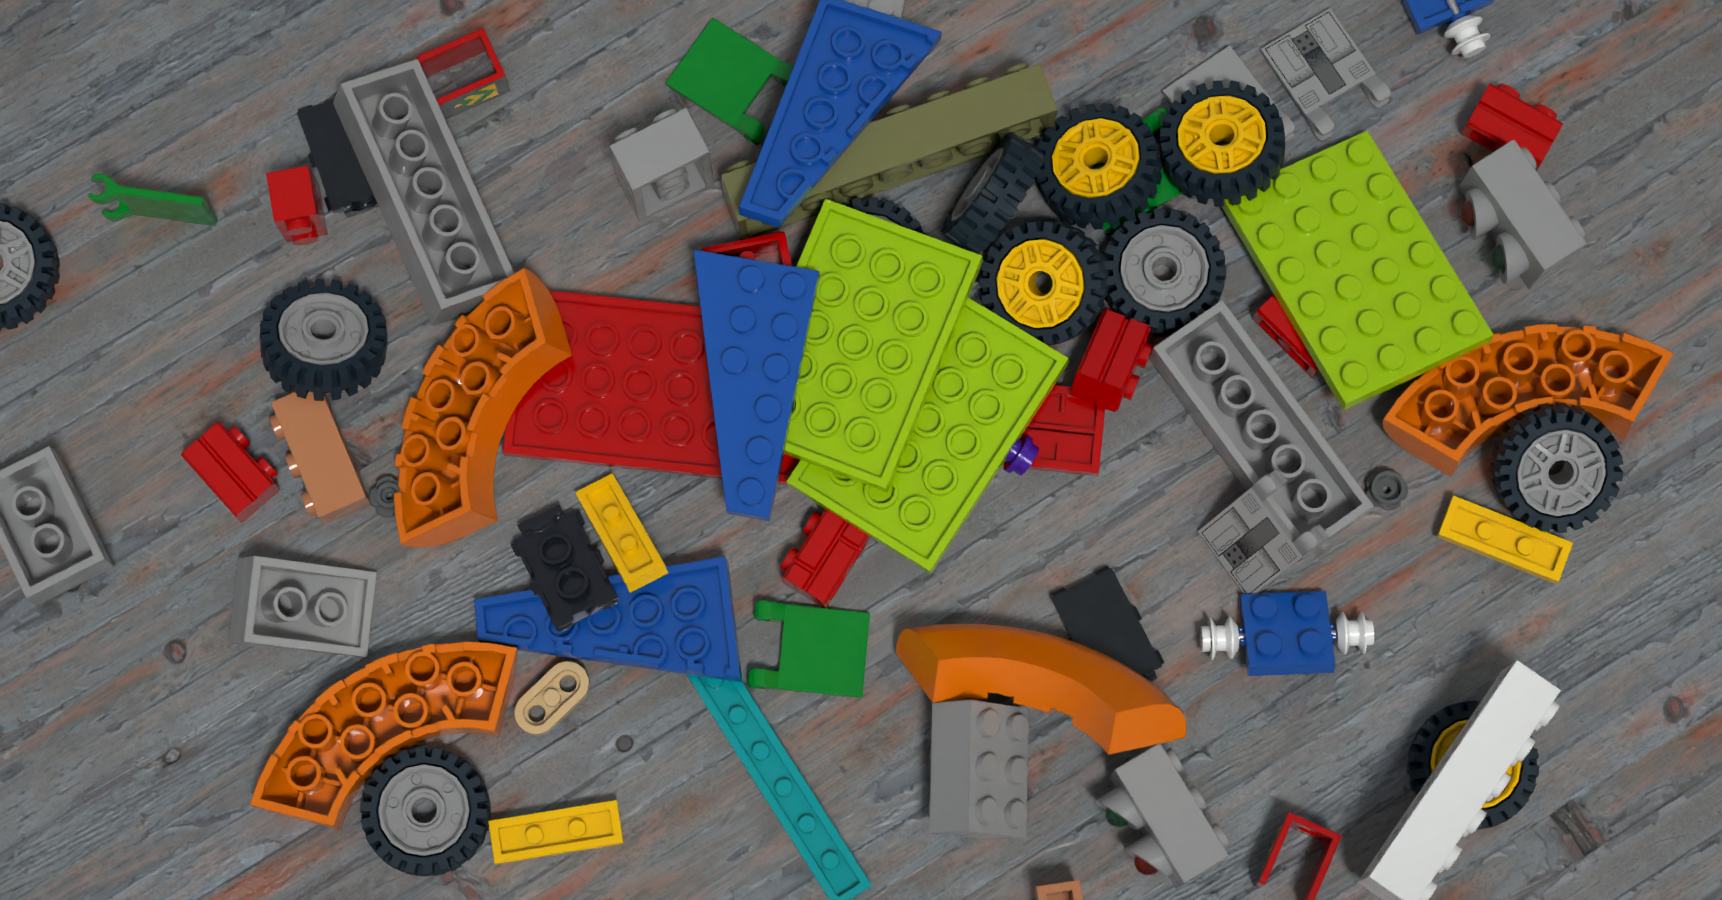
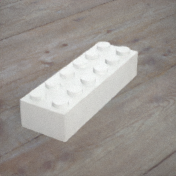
[1357,660,1561,900]

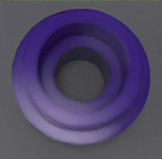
[1003,434,1039,476]

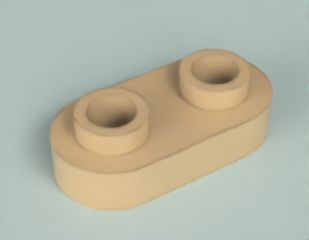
[515,661,590,736]

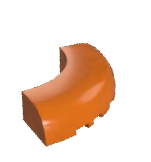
[394,268,572,548]
[1382,324,1674,477]
[895,623,1186,754]
[250,642,518,831]

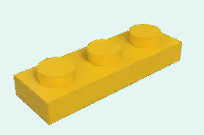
[575,473,668,593]
[1436,495,1573,584]
[488,800,624,865]

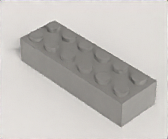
[333,59,514,326]
[1149,300,1374,562]

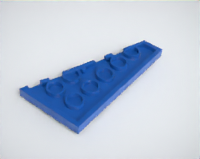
[739,0,942,228]
[694,250,820,522]
[474,556,743,683]

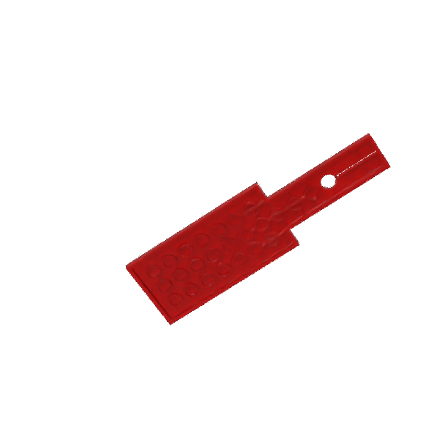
[503,290,1105,486]

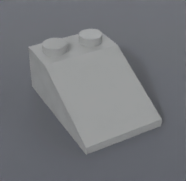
[229,556,377,657]

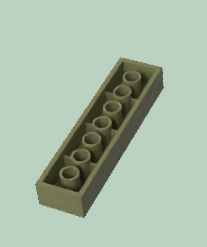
[721,63,1058,240]

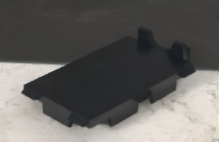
[297,100,379,218]
[511,505,619,632]
[1051,566,1165,682]

